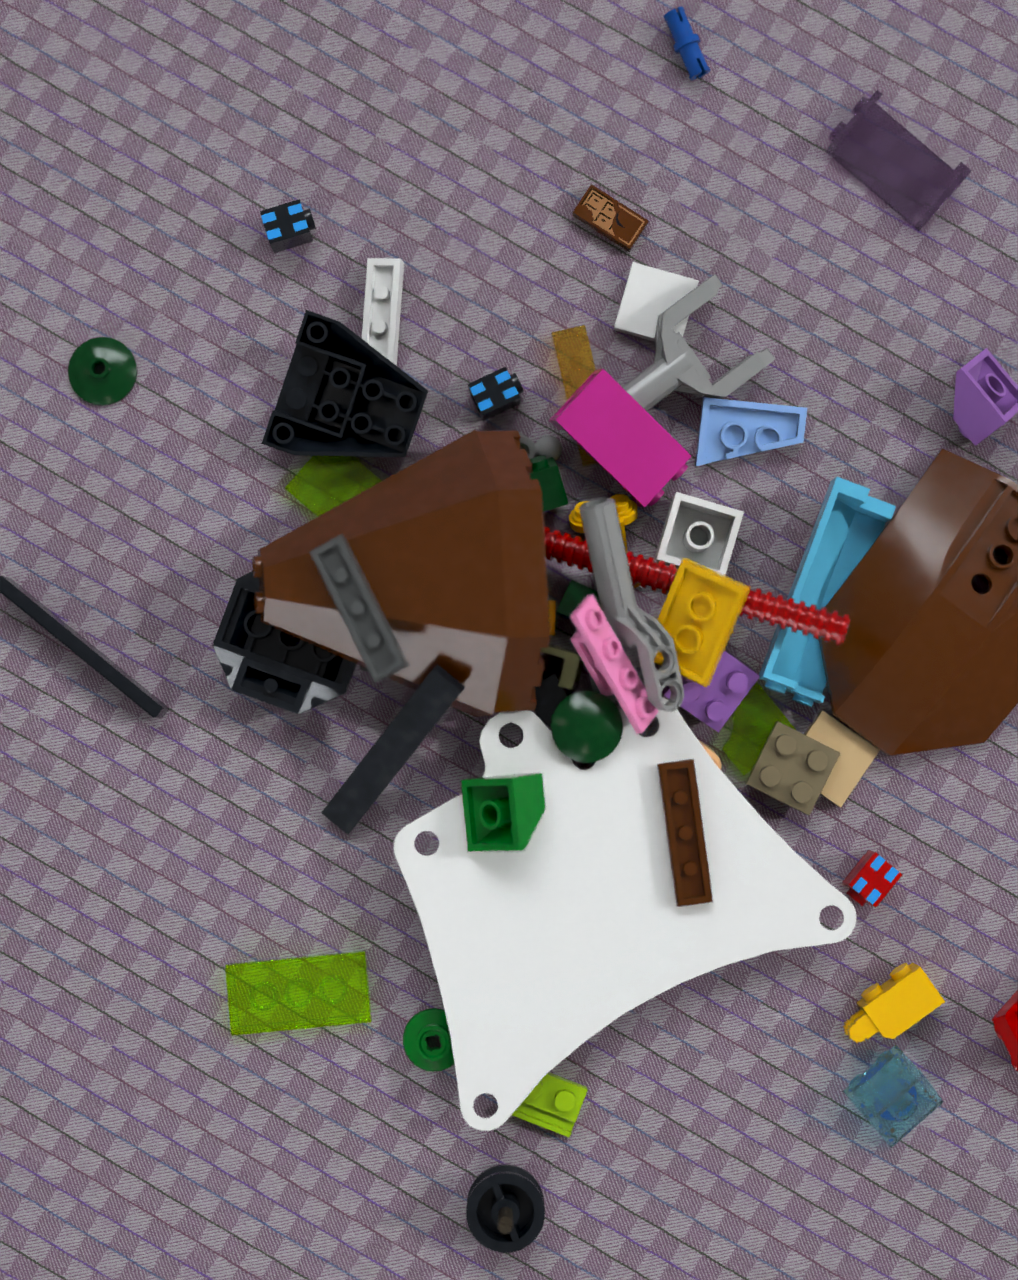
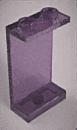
[826,90,972,231]

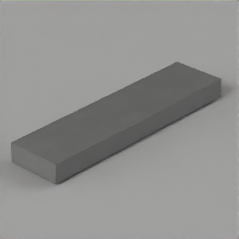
[310,534,410,683]

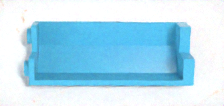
[759,477,896,707]

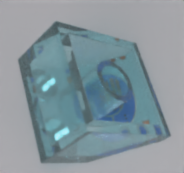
[843,1045,944,1148]

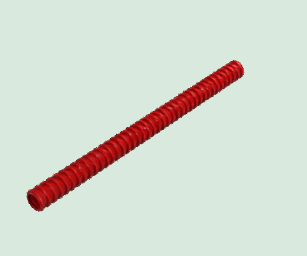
[544,526,850,646]

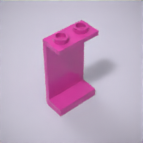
[548,369,692,507]

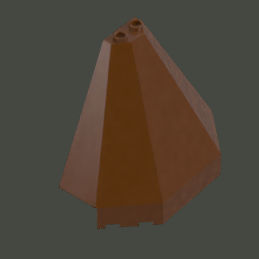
[252,429,550,717]

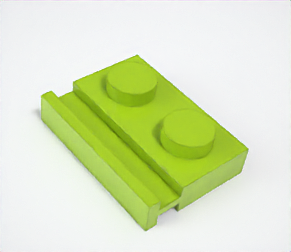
[512,1072,588,1138]

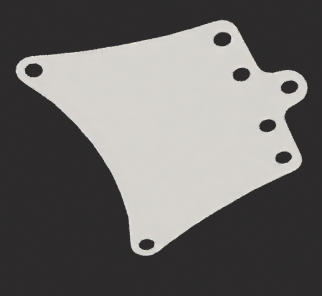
[393,696,857,1131]

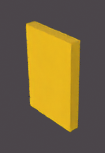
[654,558,751,687]

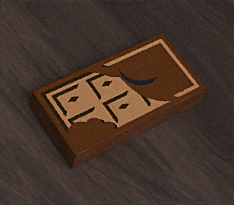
[572,184,649,252]

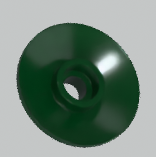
[68,337,137,406]

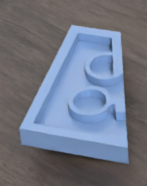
[695,397,808,466]

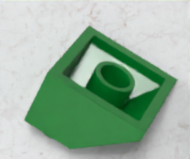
[461,773,546,851]

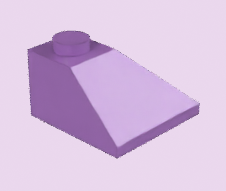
[953,348,1018,446]

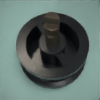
[466,1164,545,1253]

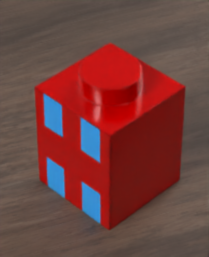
[842,850,902,907]

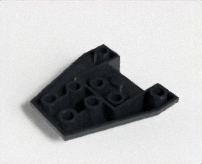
[262,310,428,457]

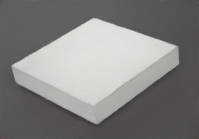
[614,262,699,342]

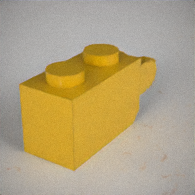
[843,962,945,1043]

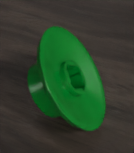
[403,1008,455,1072]

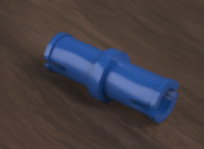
[663,6,711,81]

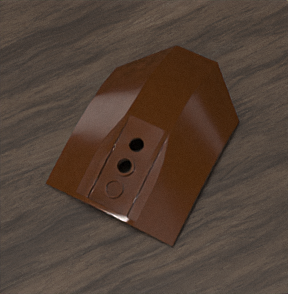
[819,448,1018,756]

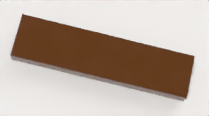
[657,759,713,907]

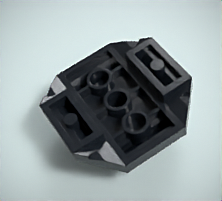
[212,571,357,714]

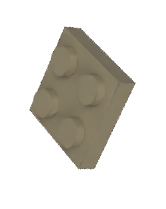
[745,721,840,816]

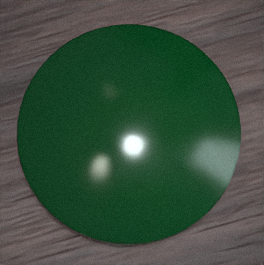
[551,691,623,763]

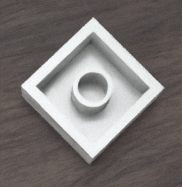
[654,492,744,575]

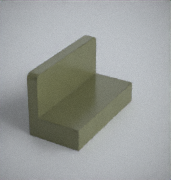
[541,644,584,690]

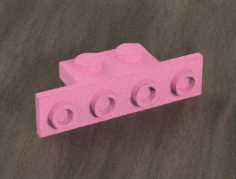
[570,594,658,734]

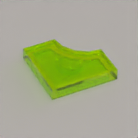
[721,681,797,776]

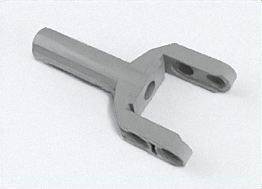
[622,274,775,411]
[579,498,684,712]

